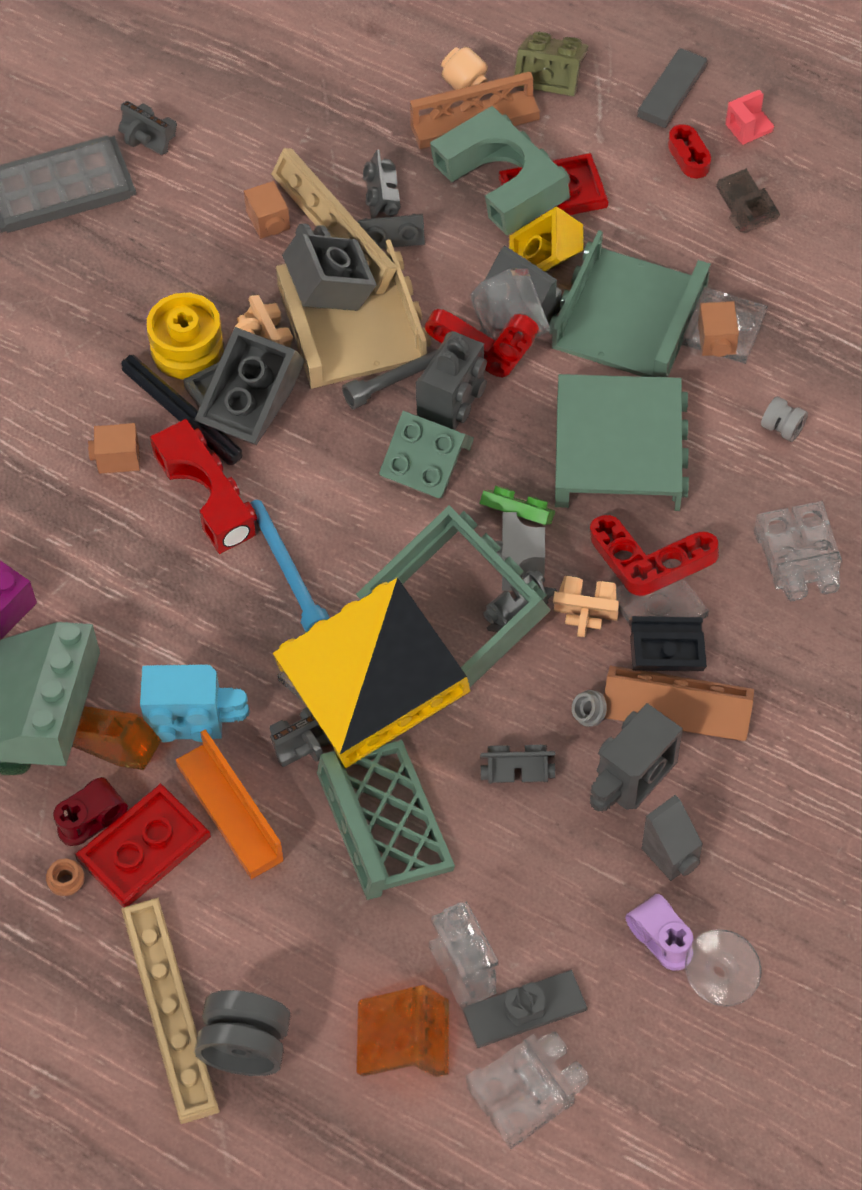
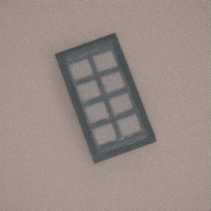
[0,135,137,233]

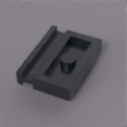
[629,616,707,671]

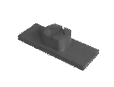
[462,970,587,1049]

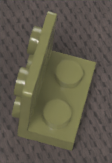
[514,32,589,96]

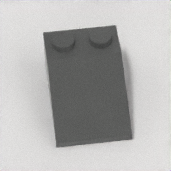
[195,327,305,445]

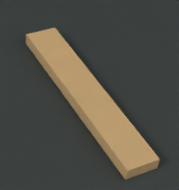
[271,148,397,294]
[121,898,220,1124]

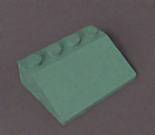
[0,622,100,766]

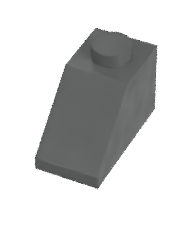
[641,795,703,881]

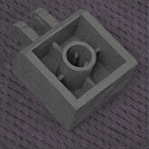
[282,223,377,311]
[416,331,487,430]
[590,703,683,812]

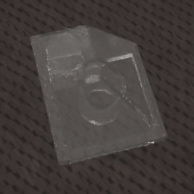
[469,268,551,348]

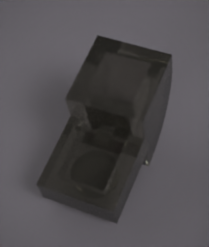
[716,168,780,233]

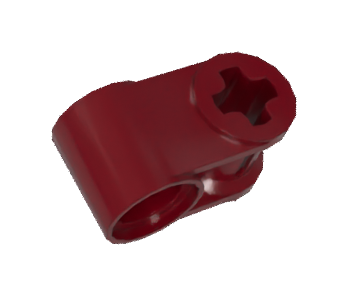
[53,777,128,846]

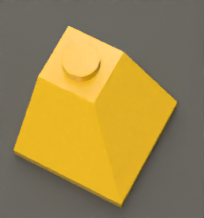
[509,206,584,272]

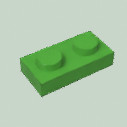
[479,486,555,525]

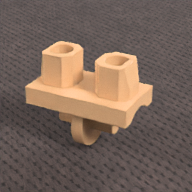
[233,295,293,347]
[553,576,619,637]

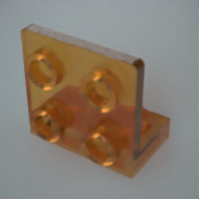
[357,985,449,1077]

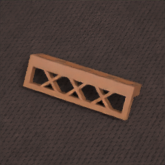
[410,72,540,149]

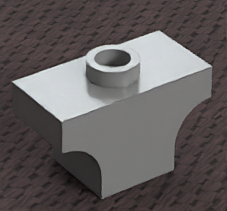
[495,512,545,591]

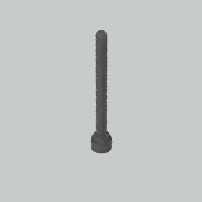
[342,329,488,410]

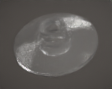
[685,929,762,1007]

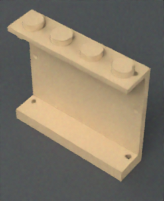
[276,240,431,389]

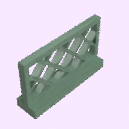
[317,740,455,900]

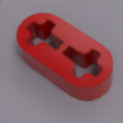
[668,124,711,179]

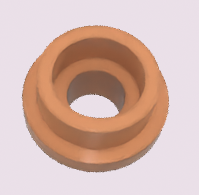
[46,859,84,896]

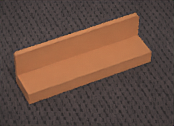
[604,665,754,741]

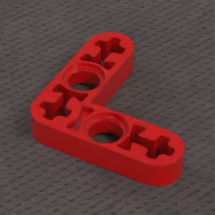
[425,309,539,377]
[590,515,719,596]

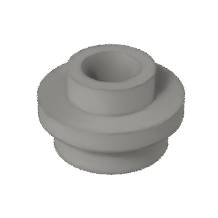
[572,690,607,727]

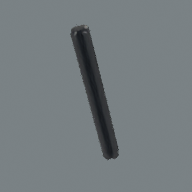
[121,355,242,465]

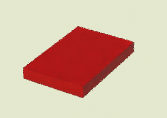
[499,153,608,224]
[75,783,211,908]

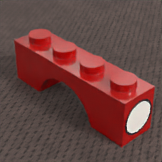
[150,419,257,554]

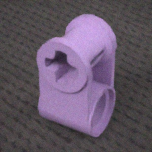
[625,894,693,971]

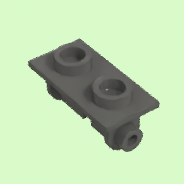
[363,150,401,219]
[358,214,425,249]
[483,570,557,632]
[480,745,555,784]

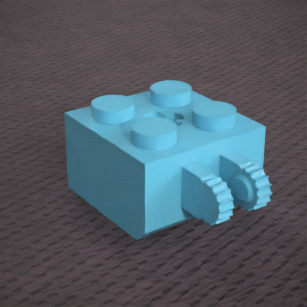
[140,665,250,742]

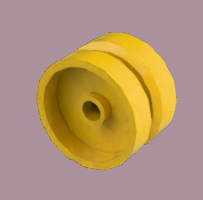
[147,292,224,380]

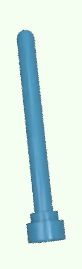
[250,500,330,632]

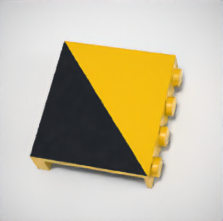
[273,577,471,769]

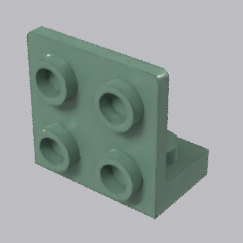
[379,411,474,499]

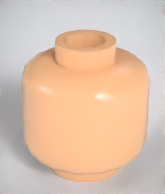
[441,47,488,90]

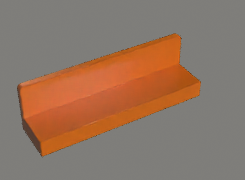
[176,729,284,880]

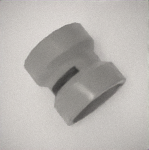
[761,396,808,442]

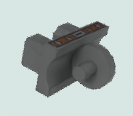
[118,101,177,155]
[269,707,331,767]

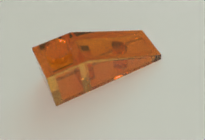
[72,706,162,770]

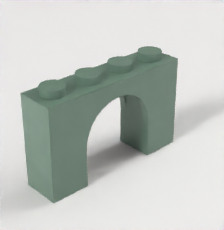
[430,106,570,236]

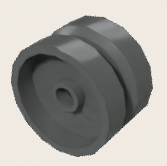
[194,990,291,1076]

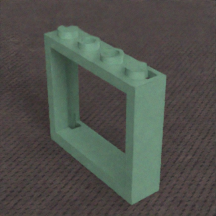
[356,505,551,701]

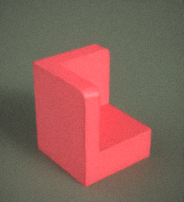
[726,90,774,145]

